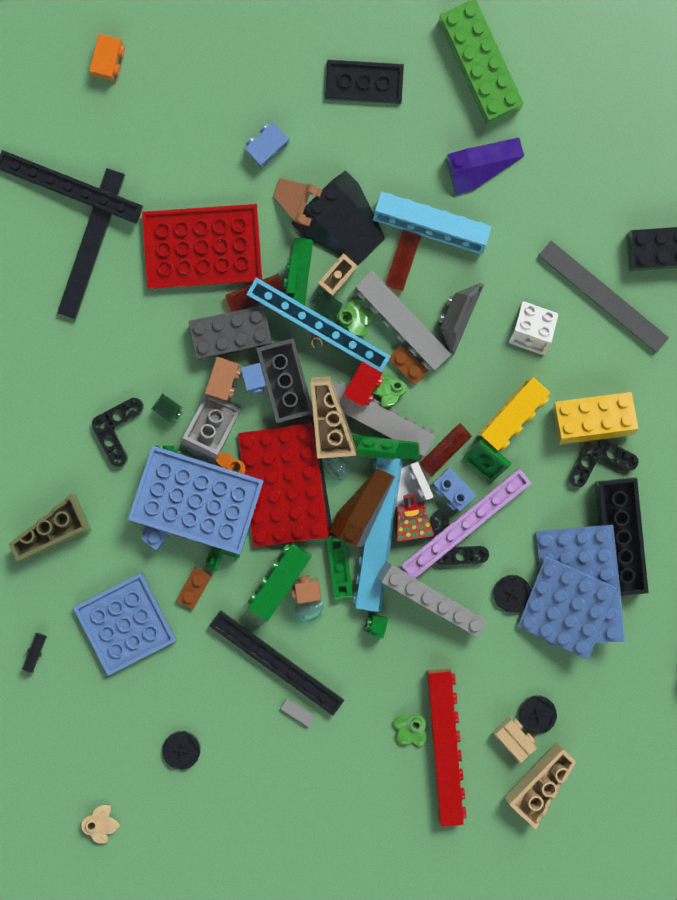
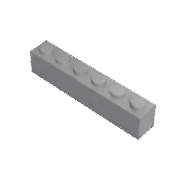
[355,271,451,371]
[333,380,435,456]
[376,561,487,637]

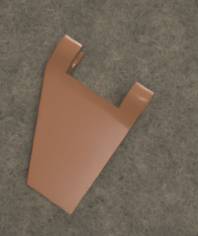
[273,178,322,226]

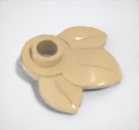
[81,805,120,844]

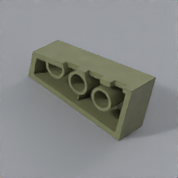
[9,493,92,563]

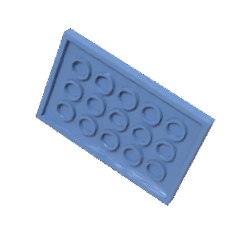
[128,446,264,555]
[536,525,626,645]

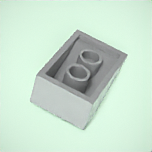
[180,394,241,464]

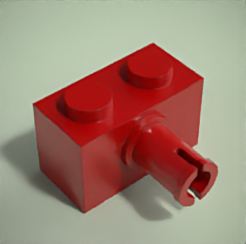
[343,361,383,407]

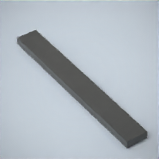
[539,241,669,353]

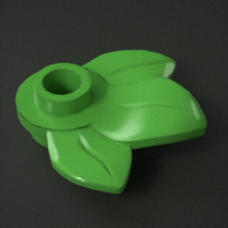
[337,299,375,336]
[372,374,407,407]
[392,714,427,748]

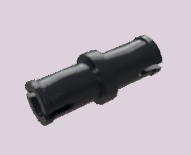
[22,632,47,673]

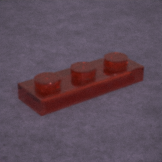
[385,230,421,292]
[225,274,286,312]
[419,423,472,477]

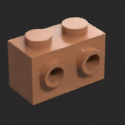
[205,357,241,401]
[292,575,321,604]

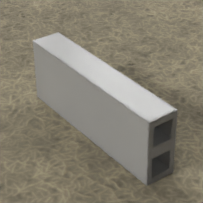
[281,698,315,727]

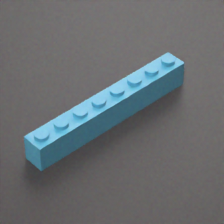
[246,278,391,372]
[354,458,403,612]

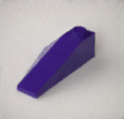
[446,137,524,195]

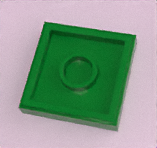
[463,438,512,482]

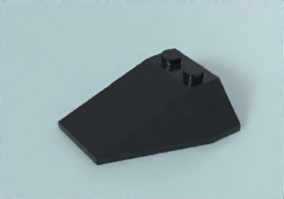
[291,170,385,265]

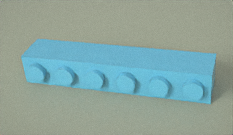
[373,192,492,255]

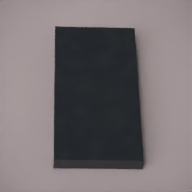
[325,60,404,104]

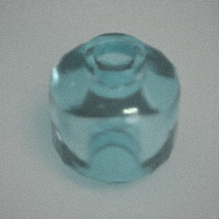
[323,456,352,480]
[294,600,324,624]

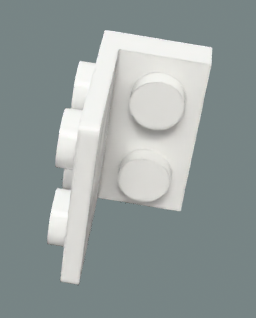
[509,302,558,356]
[396,461,434,507]

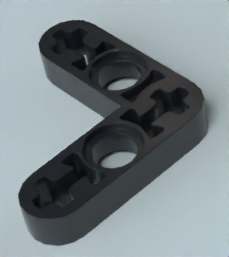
[92,398,144,467]
[569,439,639,487]
[431,509,489,565]

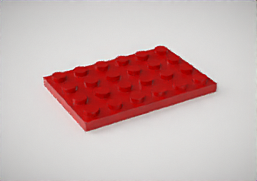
[142,204,263,289]
[238,423,330,547]

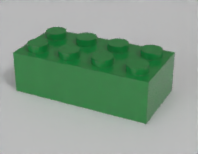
[248,542,312,622]

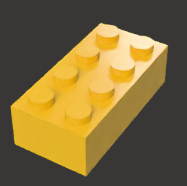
[477,377,550,451]
[552,392,638,445]

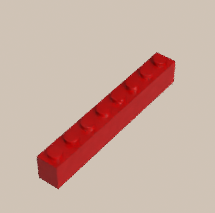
[427,668,467,827]

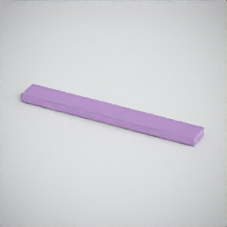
[400,468,531,578]

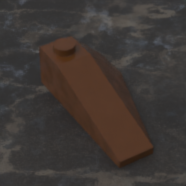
[330,468,395,547]

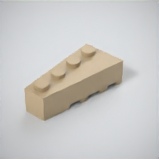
[310,376,357,459]
[505,742,576,829]

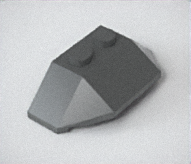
[438,283,484,356]

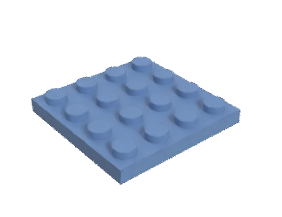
[518,556,618,660]
[73,572,177,676]

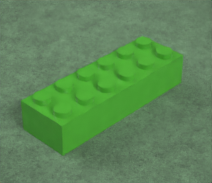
[439,0,524,125]

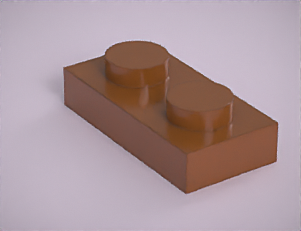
[389,345,428,385]
[176,566,212,609]

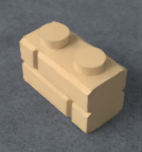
[318,254,358,297]
[493,717,537,763]

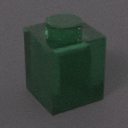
[313,291,344,322]
[151,393,183,423]

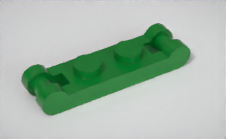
[327,533,353,602]

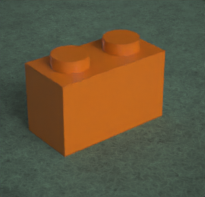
[89,34,125,82]

